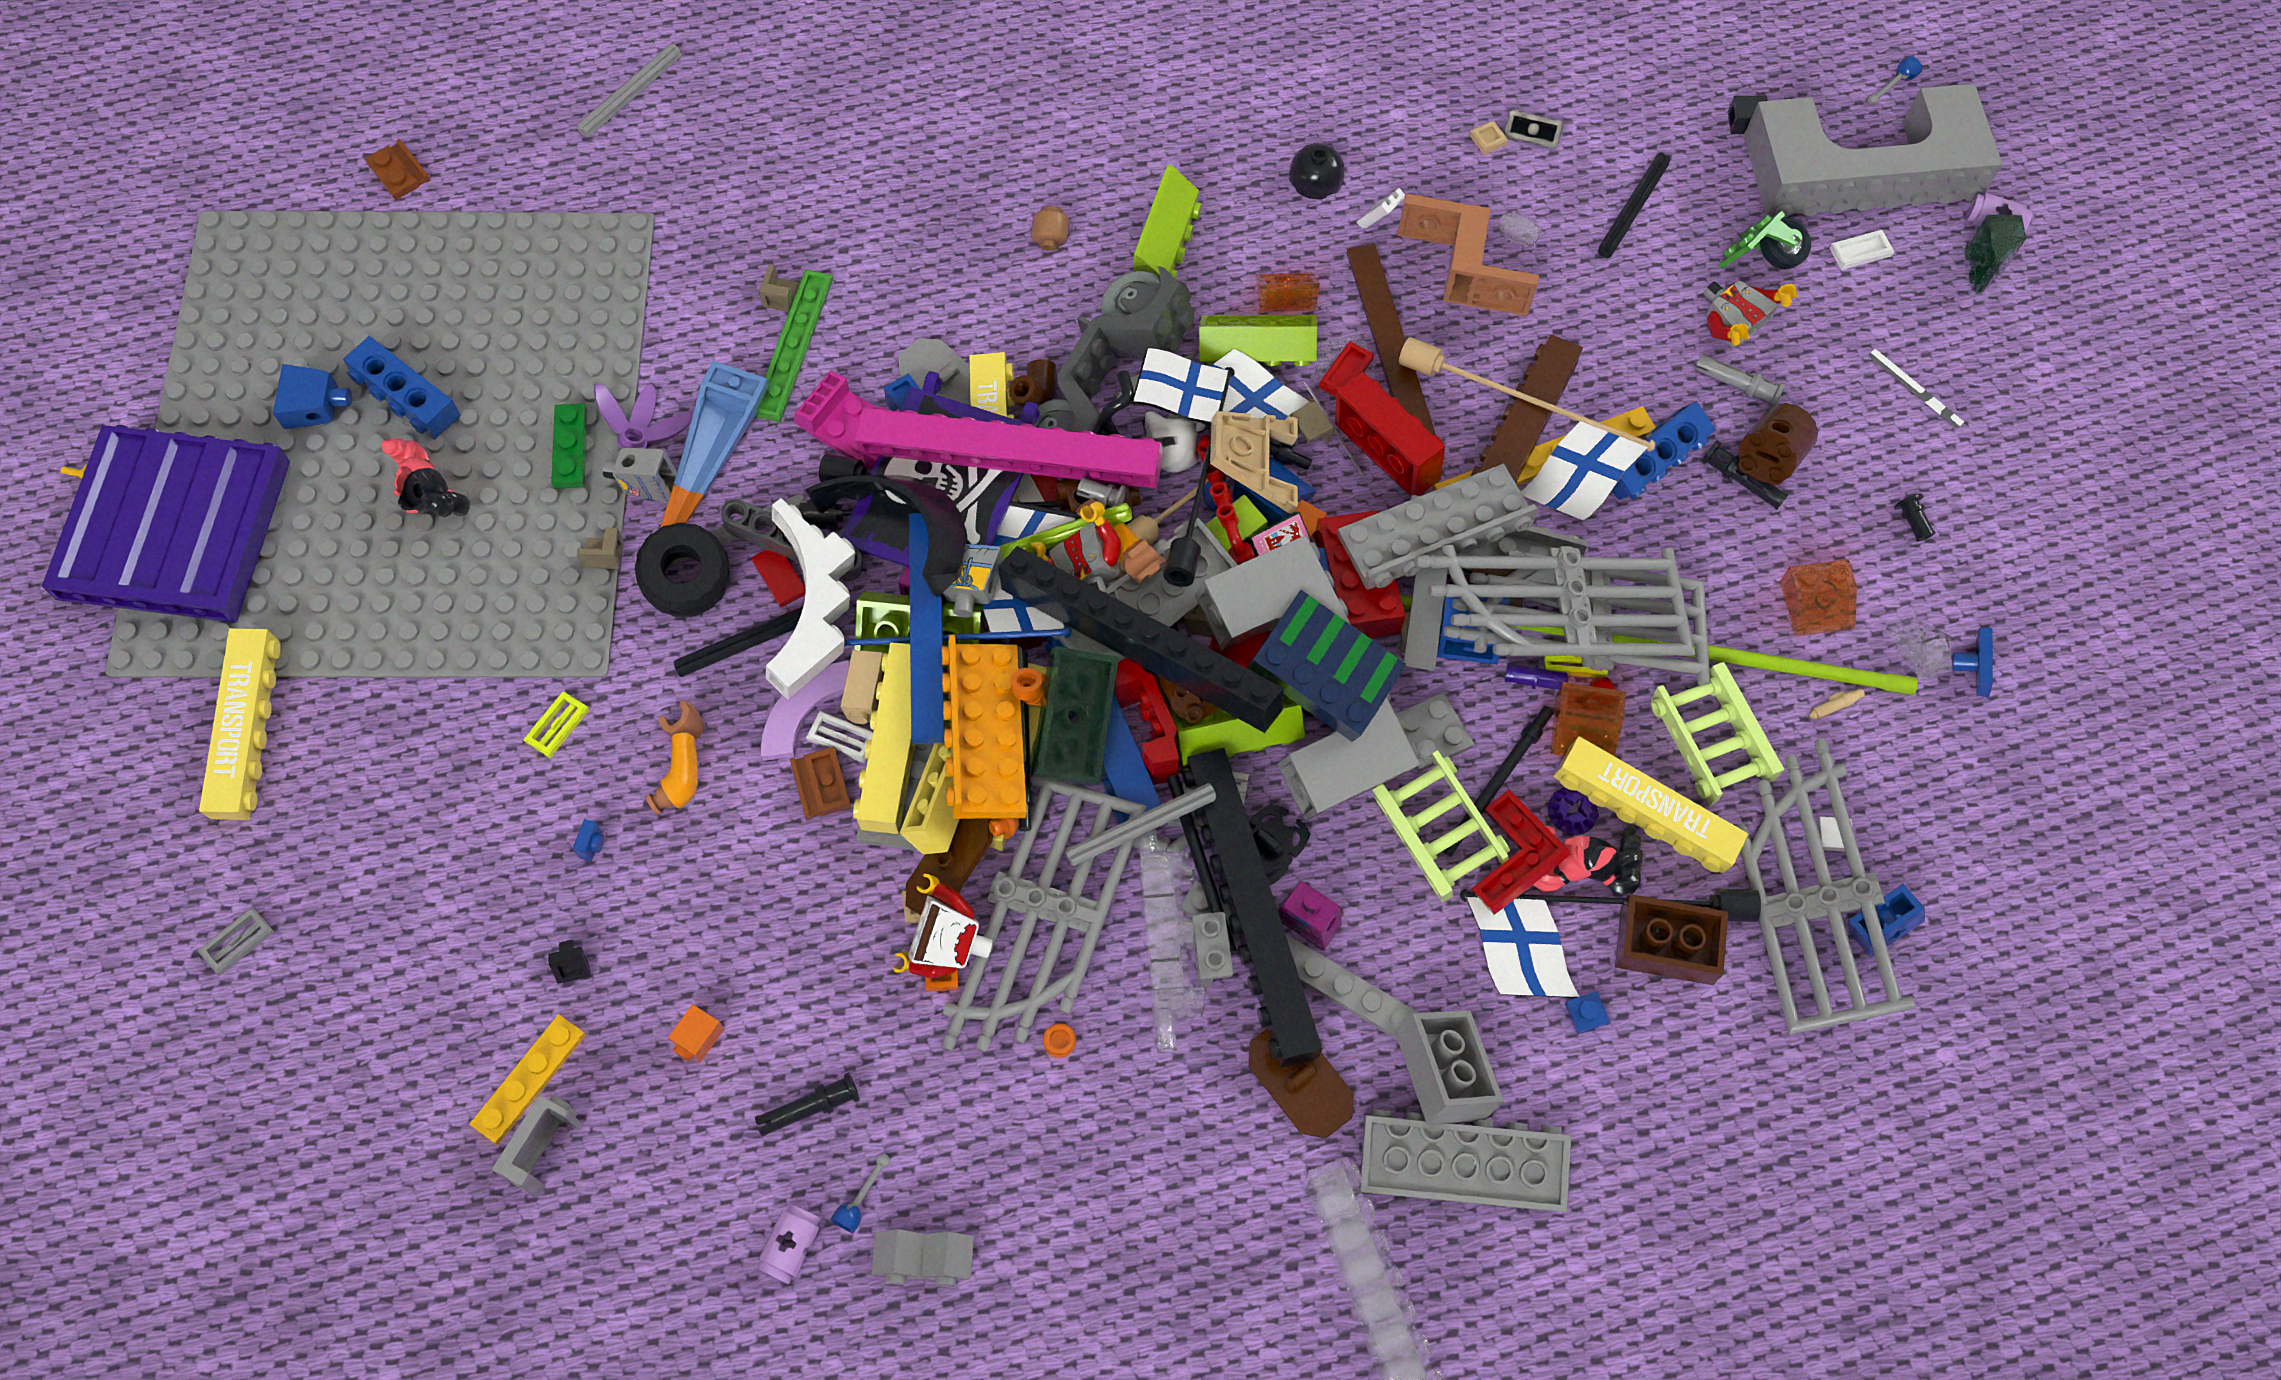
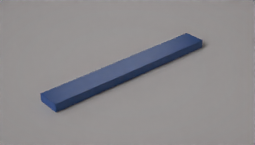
[909,513,944,744]

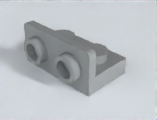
[1191,912,1233,989]

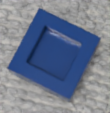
[573,819,604,861]
[1565,991,1610,1035]

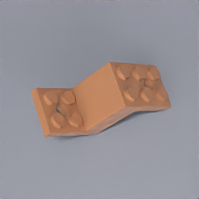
[1397,194,1539,316]

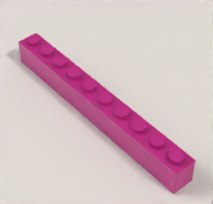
[855,407,1163,489]

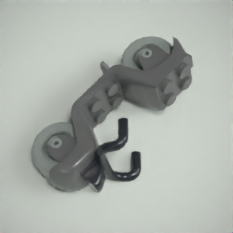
[1034,266,1194,479]

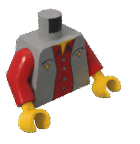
[1703,281,1798,350]
[1025,501,1122,594]

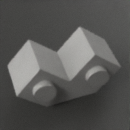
[871,1229,974,1287]

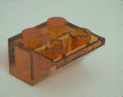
[1550,682,1626,757]

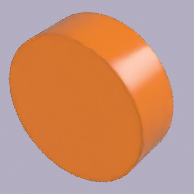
[1043,1023,1076,1058]

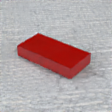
[1319,341,1374,397]
[751,549,805,608]

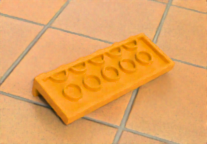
[941,635,1027,819]

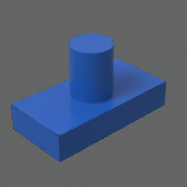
[1952,628,1993,697]

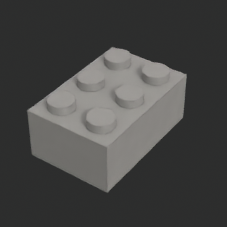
[1396,1010,1504,1125]

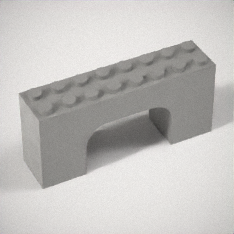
[1744,83,2003,217]
[1194,535,1420,821]

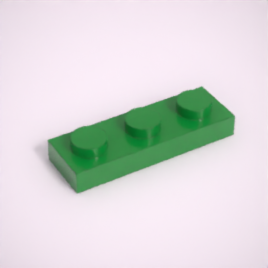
[551,403,587,489]

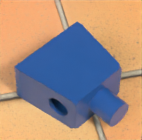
[273,364,352,429]

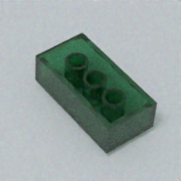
[1030,646,1119,786]

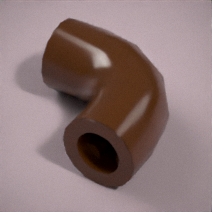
[1008,359,1056,408]

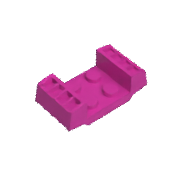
[794,370,900,470]

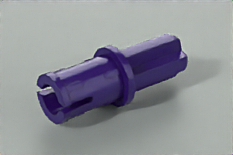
[1504,663,1568,691]

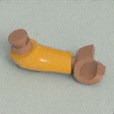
[1076,499,1166,584]
[646,700,704,815]

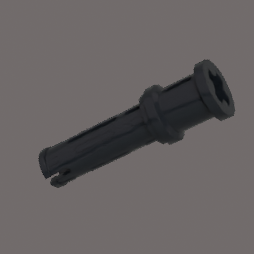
[1701,440,1788,510]
[755,1072,860,1137]

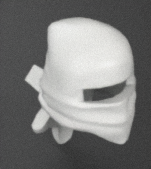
[1145,411,1205,473]

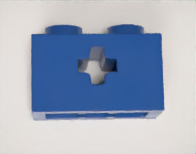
[1848,883,1925,958]

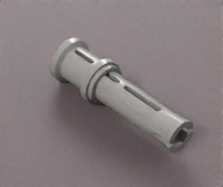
[1695,353,1786,407]

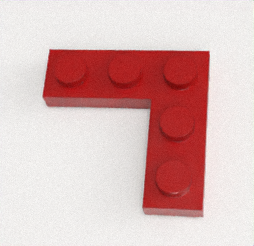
[1472,789,1571,915]

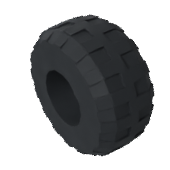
[635,522,730,617]

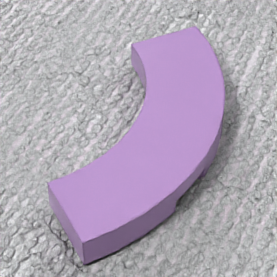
[761,660,849,761]

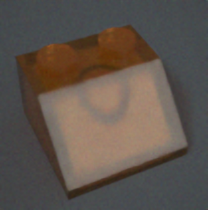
[1780,559,1857,636]

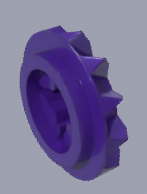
[1548,787,1599,835]

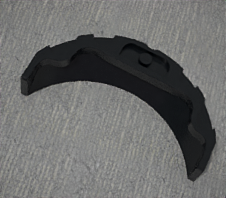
[806,475,968,597]

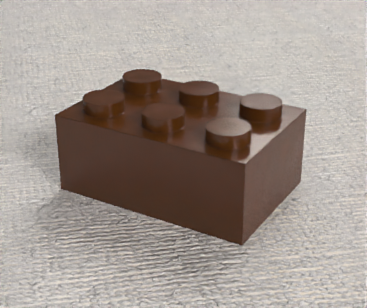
[1615,894,1728,985]

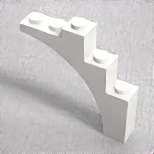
[766,498,855,700]

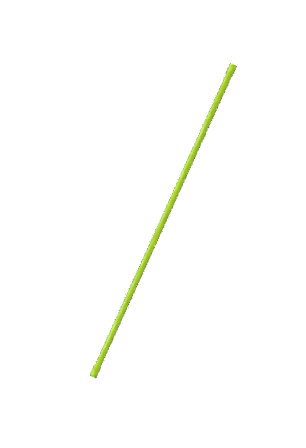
[1400,594,1918,695]

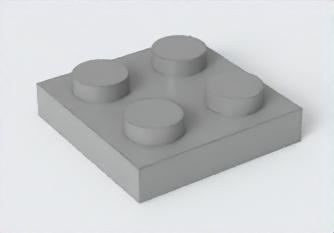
[1398,692,1474,773]

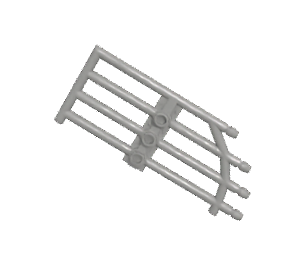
[1414,545,1695,656]
[1444,550,1710,685]
[1736,738,1916,1035]
[942,774,1147,1052]

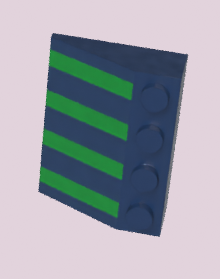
[1247,590,1406,742]

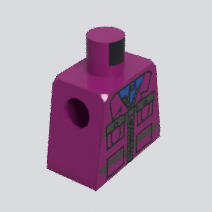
[1277,881,1342,951]

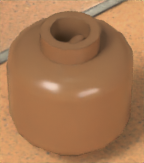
[1031,206,1069,251]

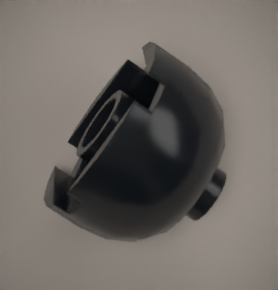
[1289,143,1344,200]

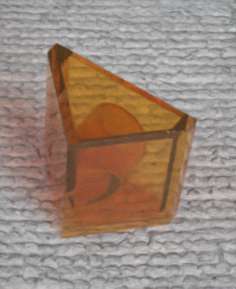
[1256,272,1320,312]

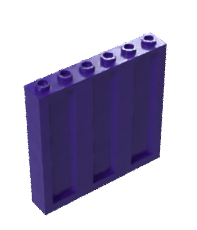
[42,425,290,623]

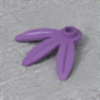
[594,384,694,449]

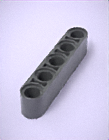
[721,499,862,581]

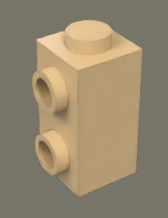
[840,650,885,724]

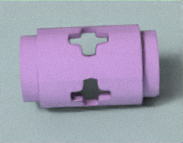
[1965,192,2033,238]
[757,1204,820,1284]

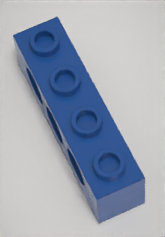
[343,336,461,439]
[1612,401,1716,500]

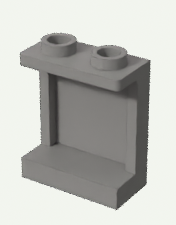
[492,1095,583,1198]

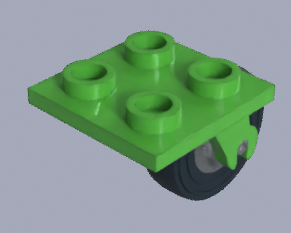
[1718,211,1811,269]

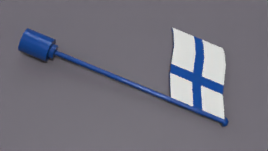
[791,577,1072,646]

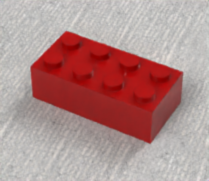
[1335,372,1445,496]
[1314,510,1406,638]

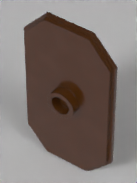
[905,818,993,915]
[1248,1029,1353,1139]

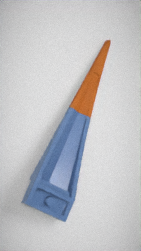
[660,361,769,528]

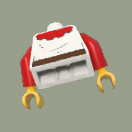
[893,874,992,979]

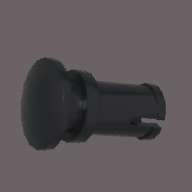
[1894,493,1936,542]

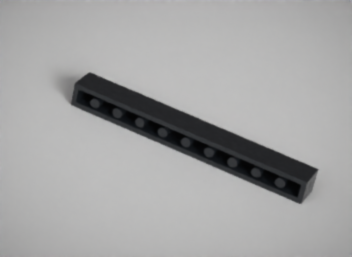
[998,546,1283,733]
[1182,748,1323,1068]

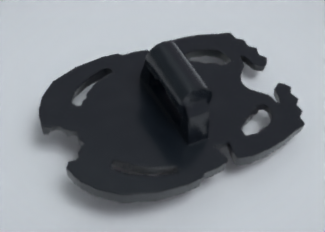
[1250,803,1311,886]

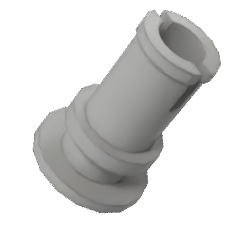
[1077,476,1126,508]

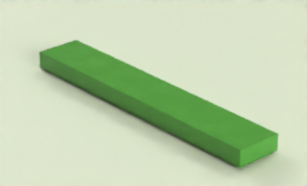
[755,269,833,423]

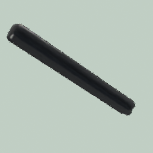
[1598,152,1671,258]
[673,606,803,677]

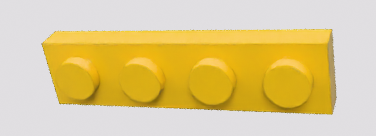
[469,1014,586,1145]

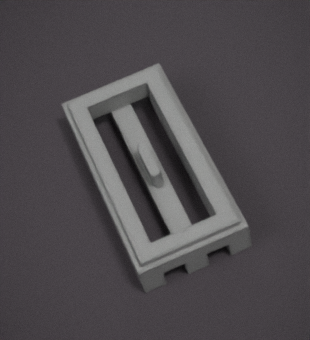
[197,907,275,976]

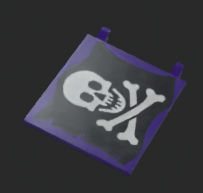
[840,371,1041,568]

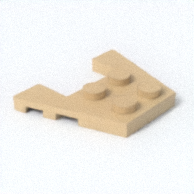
[1210,411,1298,514]

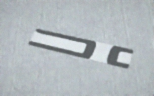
[1868,349,1964,428]

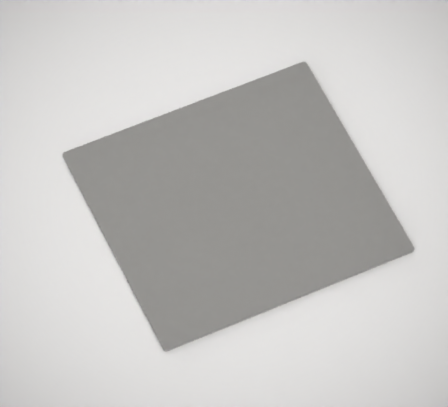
[105,211,655,678]

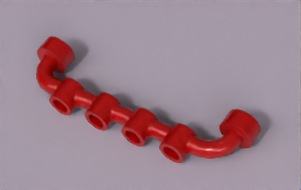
[1197,434,1256,565]

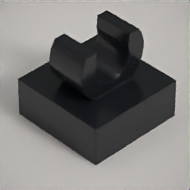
[548,939,591,984]

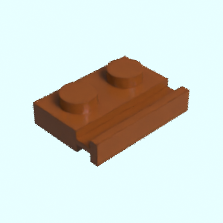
[364,139,431,201]
[790,747,851,821]

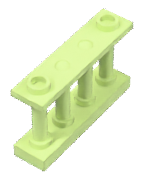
[1651,662,1785,806]
[1372,750,1510,903]

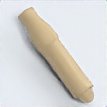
[1809,688,1865,720]

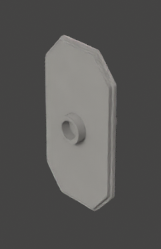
[898,338,971,405]

